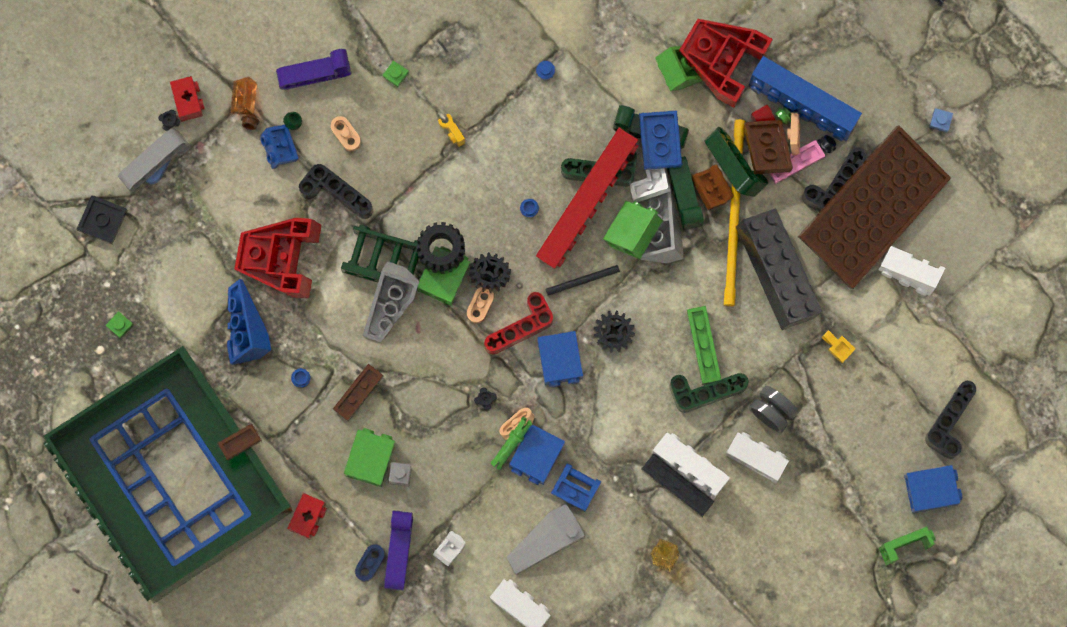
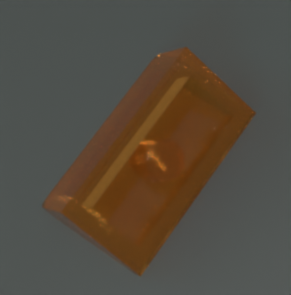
[230,76,257,115]

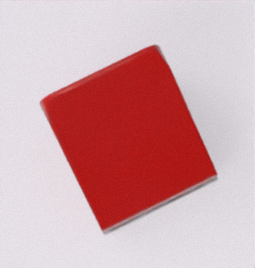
[751,104,776,122]

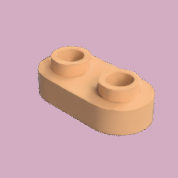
[331,116,361,151]
[467,287,494,324]
[499,408,535,440]

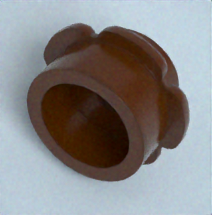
[241,114,260,130]

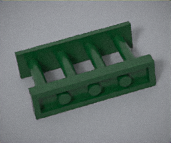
[341,225,419,283]

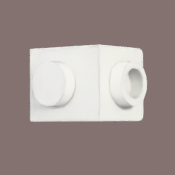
[433,531,466,566]

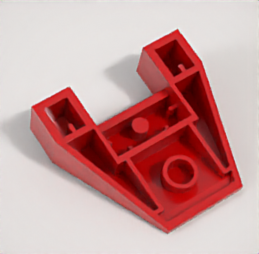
[679,19,773,108]
[234,218,322,299]

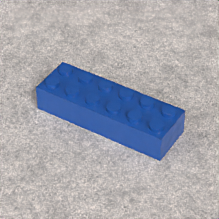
[749,56,862,142]

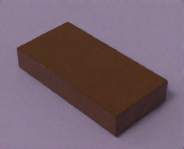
[218,424,262,461]

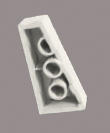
[652,433,730,500]

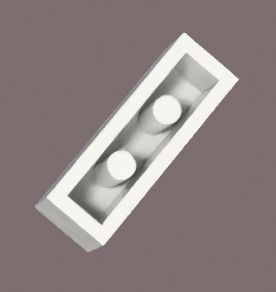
[725,432,789,483]
[490,579,551,627]

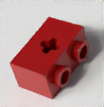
[170,76,205,122]
[287,493,327,540]

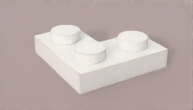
[630,168,671,202]

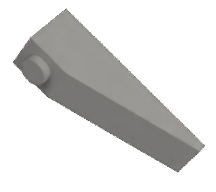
[641,183,684,263]
[363,261,419,342]
[507,504,585,575]

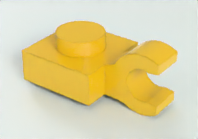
[438,114,465,147]
[821,330,856,363]

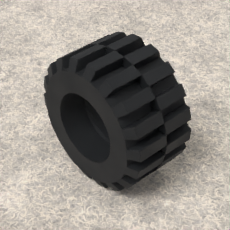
[417,222,465,274]

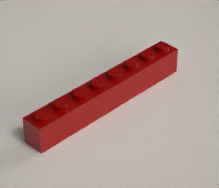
[536,128,639,269]

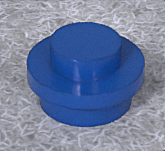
[536,61,555,80]
[520,199,539,218]
[291,368,311,388]

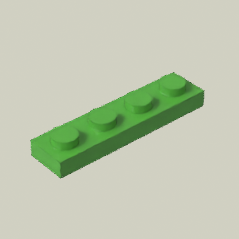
[687,306,721,385]

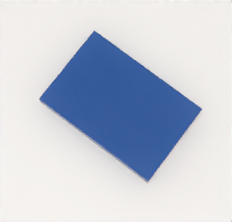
[639,110,682,170]

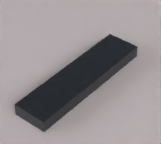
[641,454,715,517]

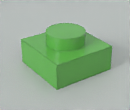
[382,60,409,87]
[106,311,134,339]

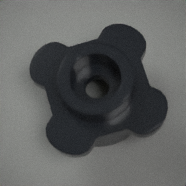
[158,109,180,131]
[817,135,836,154]
[474,387,497,410]

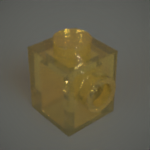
[651,539,679,572]

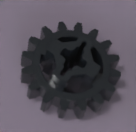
[469,252,511,293]
[593,310,635,353]

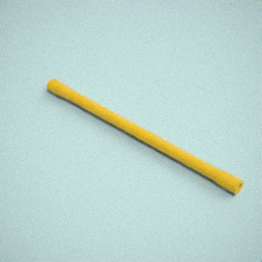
[724,119,746,307]

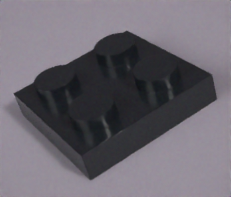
[76,195,128,245]

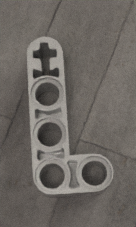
[118,128,191,191]

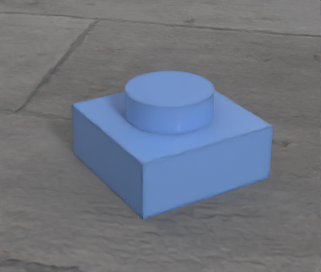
[929,108,953,133]

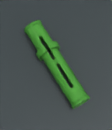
[491,417,532,470]

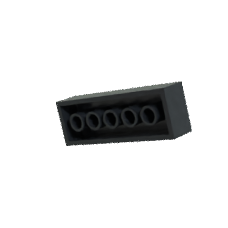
[736,208,822,330]

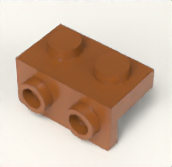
[691,164,734,210]

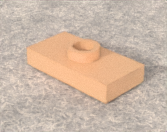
[787,113,801,155]

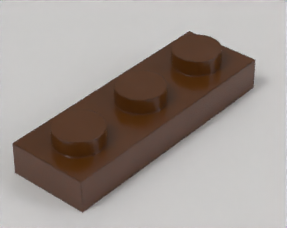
[333,364,384,421]

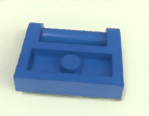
[551,463,602,512]

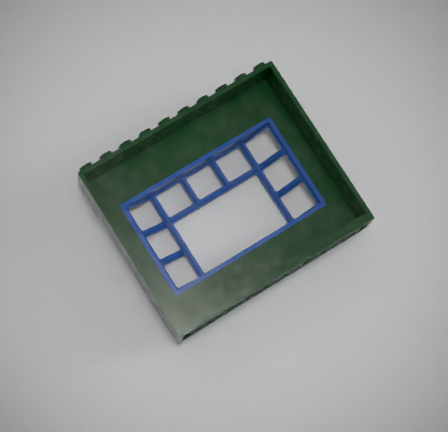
[43,346,293,604]

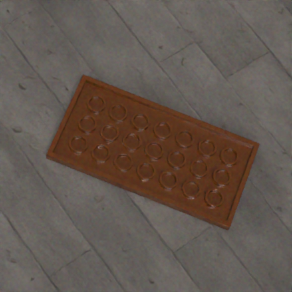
[798,125,951,289]

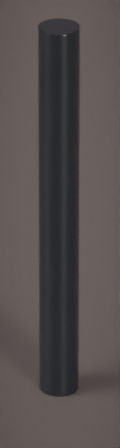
[545,265,620,296]

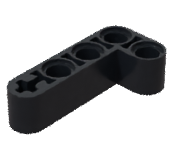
[802,147,866,212]
[299,164,373,219]
[925,381,976,459]

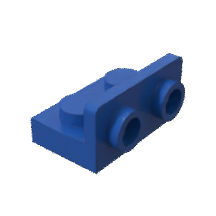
[260,125,299,169]

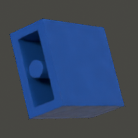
[537,331,583,387]
[509,424,565,485]
[904,465,962,514]

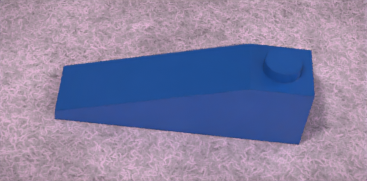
[227,279,271,365]

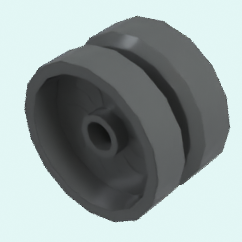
[749,386,799,434]

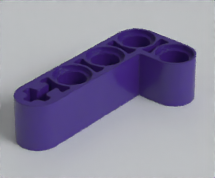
[276,49,351,90]
[384,510,413,590]

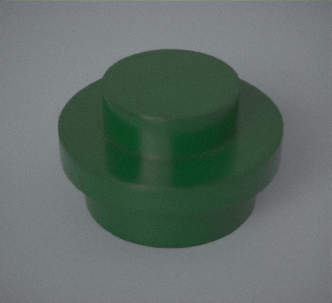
[283,112,302,130]

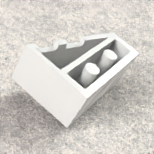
[879,246,945,296]

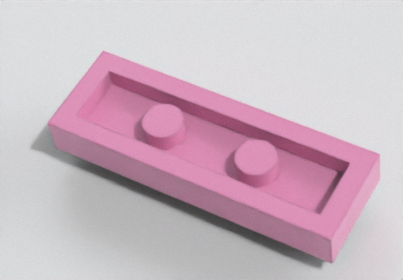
[770,140,825,184]

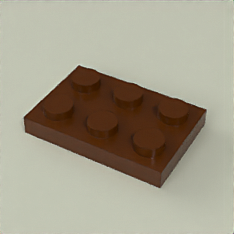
[743,120,793,175]

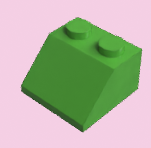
[655,46,703,91]

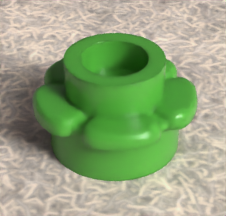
[775,107,791,124]

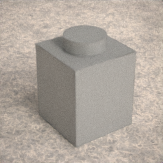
[389,462,412,487]

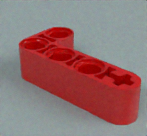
[484,292,553,355]

